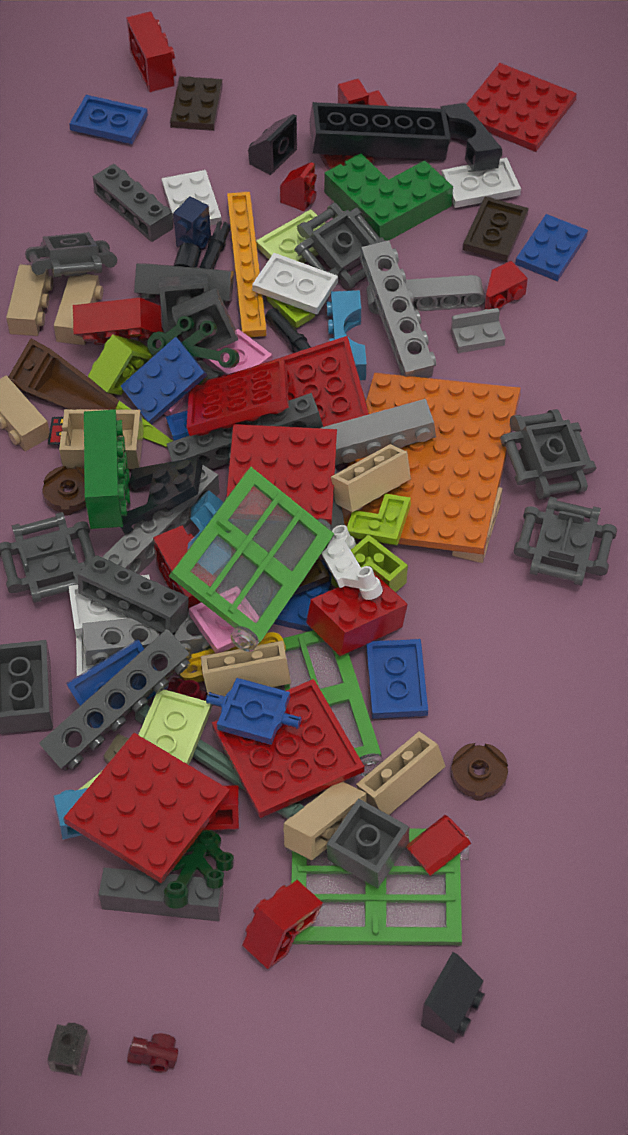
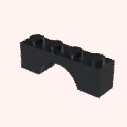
[440,103,502,172]

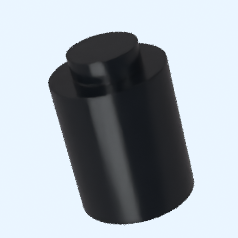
[173,243,201,268]

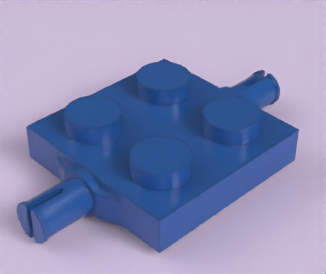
[206,678,302,745]

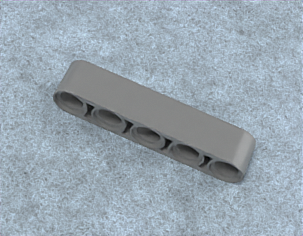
[366,275,485,314]

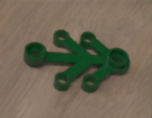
[147,316,240,385]
[164,830,234,909]

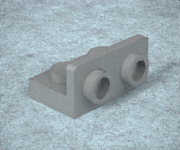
[451,308,505,353]

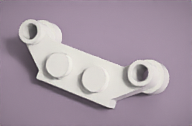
[321,525,383,600]

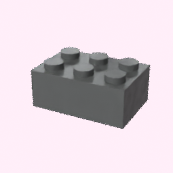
[0,640,53,734]

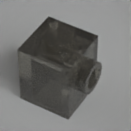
[47,1023,91,1076]

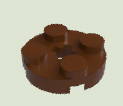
[42,466,86,516]
[451,743,508,801]

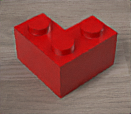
[338,78,388,106]
[242,880,323,969]

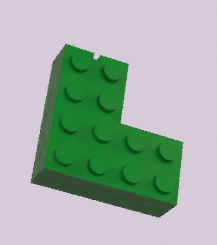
[324,154,453,241]
[84,409,131,529]

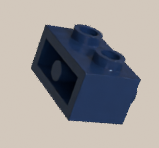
[173,196,211,250]

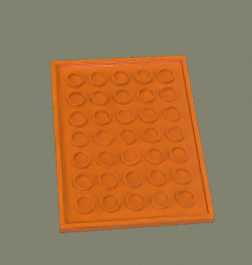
[342,373,521,555]

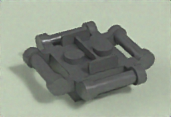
[294,203,385,291]
[25,232,118,278]
[500,409,597,499]
[513,496,617,586]
[0,512,96,603]

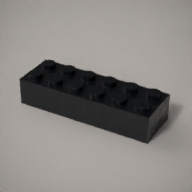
[309,102,451,160]

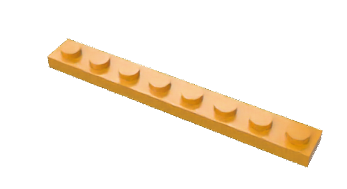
[227,192,267,337]

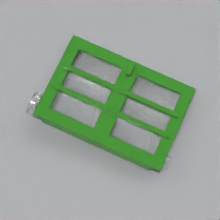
[169,467,334,652]
[273,630,383,776]
[287,828,469,945]

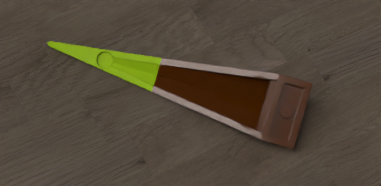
[8,338,173,448]

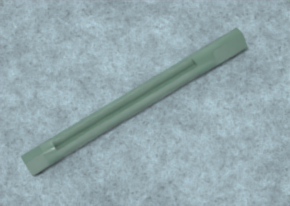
[135,704,304,819]

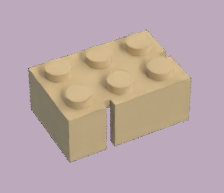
[59,410,144,469]

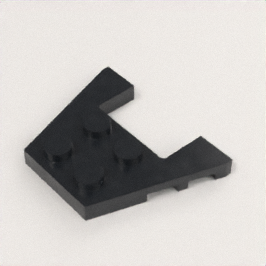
[120,457,203,534]

